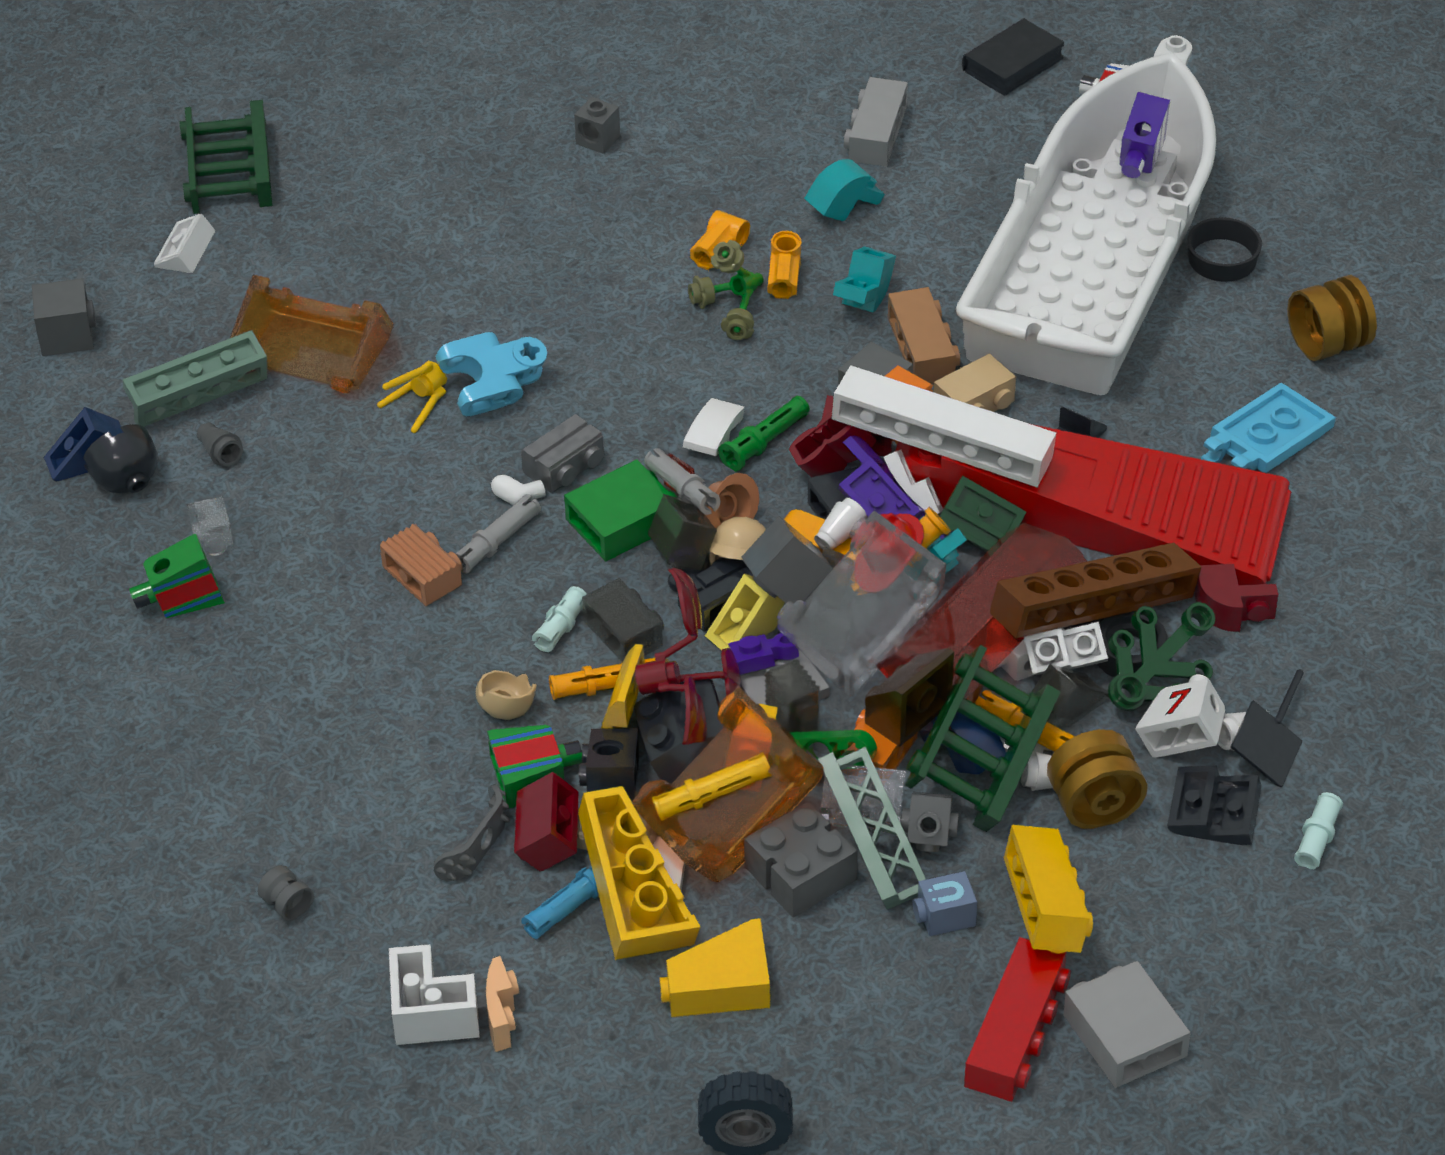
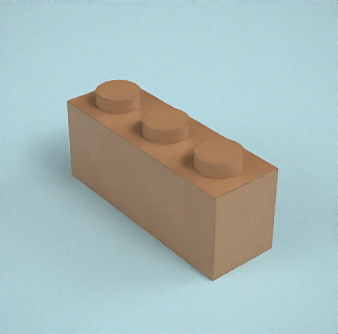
[888,287,960,384]

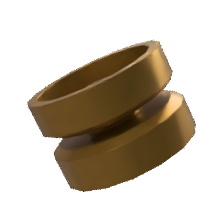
[1047,729,1148,829]

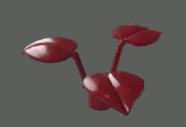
[635,568,744,745]

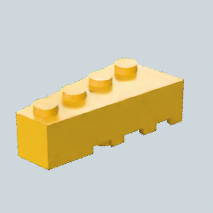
[578,786,701,960]

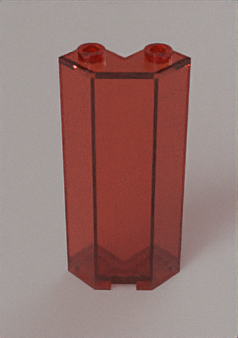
[876,522,1087,699]

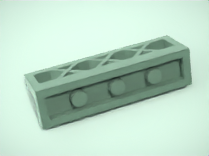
[123,330,267,427]
[818,747,926,909]

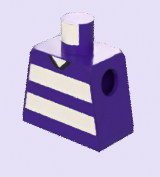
[1119,92,1170,178]

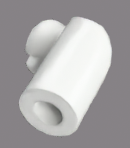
[491,475,546,505]

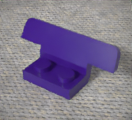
[838,436,950,539]

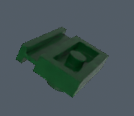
[940,476,1026,559]

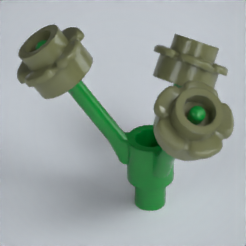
[688,240,764,340]

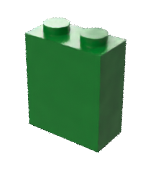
[564,459,680,562]

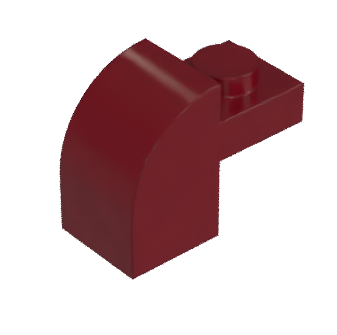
[1194,564,1279,632]

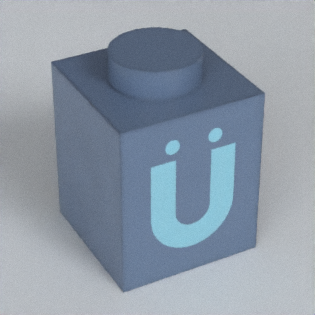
[912,871,977,936]

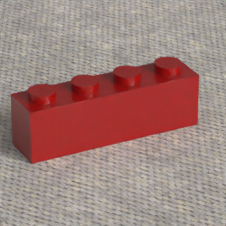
[964,937,1071,1102]

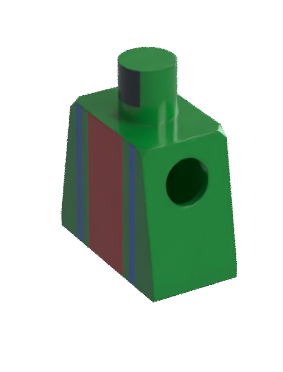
[129,534,225,618]
[487,725,582,809]

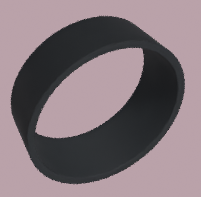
[1187,217,1262,282]

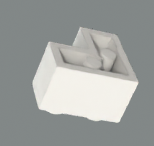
[389,944,480,1045]

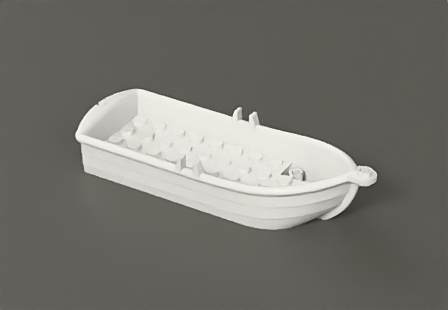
[956,35,1216,395]

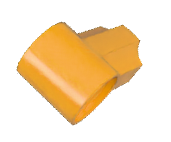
[690,210,751,270]
[767,231,802,299]

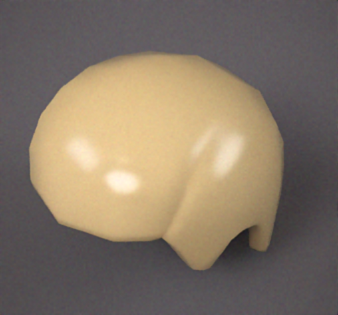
[476,670,537,720]

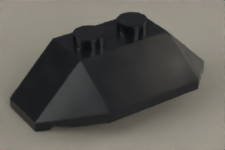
[634,679,731,812]

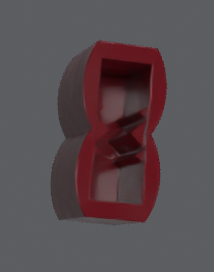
[789,410,876,477]

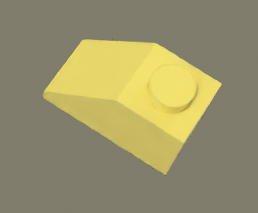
[705,574,785,650]

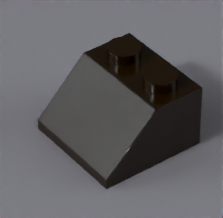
[865,648,954,747]

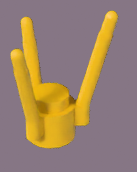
[377,361,447,433]

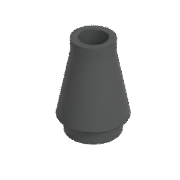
[197,423,243,466]

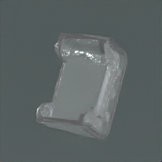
[777,511,946,697]

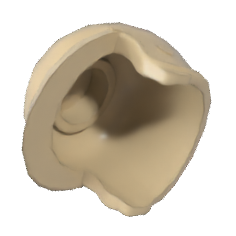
[708,517,766,565]

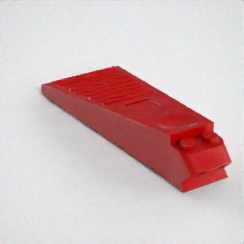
[895,423,1292,585]

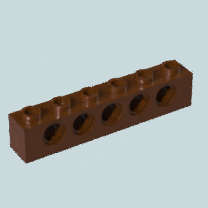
[989,543,1202,638]

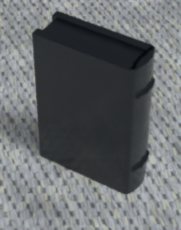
[962,18,1064,96]

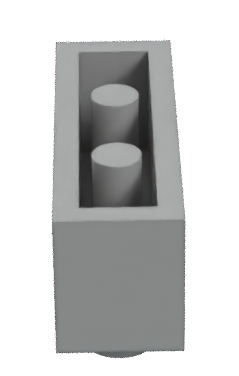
[844,77,908,167]

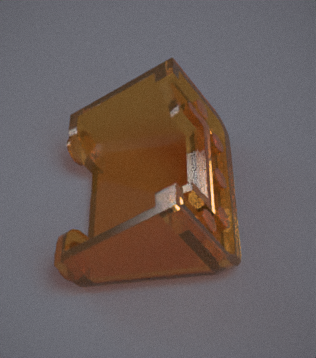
[229,274,394,393]
[632,686,824,882]

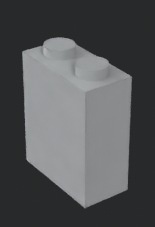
[1063,961,1191,1088]

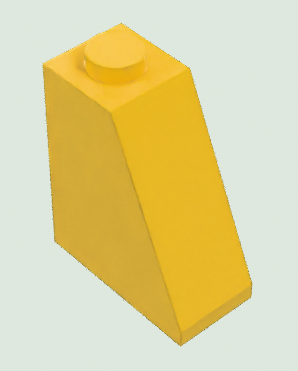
[659,918,770,1017]

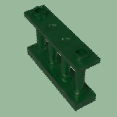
[180,100,273,214]
[905,645,1060,832]

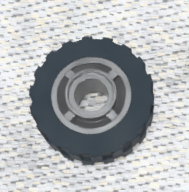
[698,1071,793,1155]

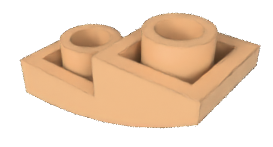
[486,956,519,1052]

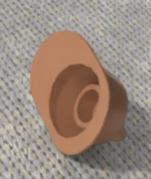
[701,473,760,544]

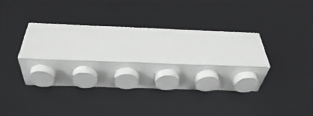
[832,365,1056,487]

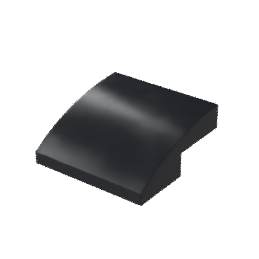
[1167,766,1262,845]

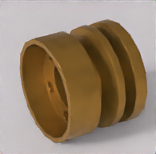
[1287,275,1377,361]

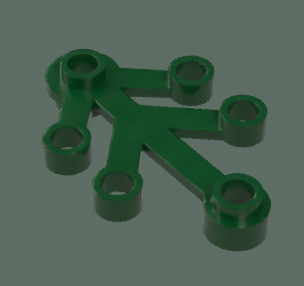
[1108,602,1215,711]

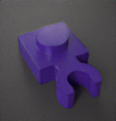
[728,631,799,675]

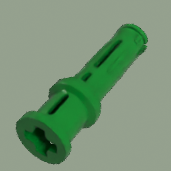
[718,395,810,472]

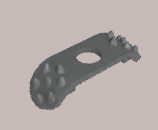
[434,784,510,881]

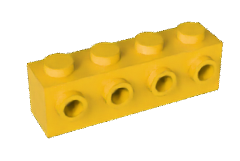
[1004,825,1093,953]

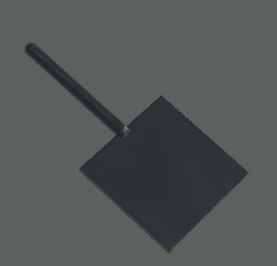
[1230,669,1304,787]

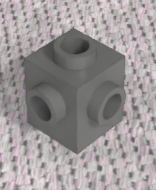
[901,791,959,852]

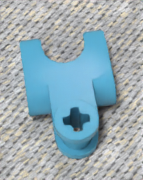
[436,332,547,417]

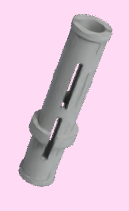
[644,448,721,515]
[455,494,541,574]

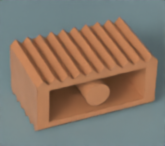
[380,524,463,606]

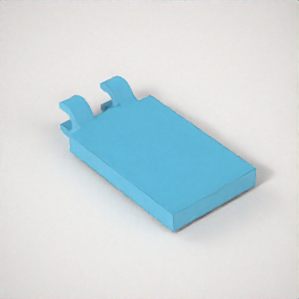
[1201,383,1336,473]

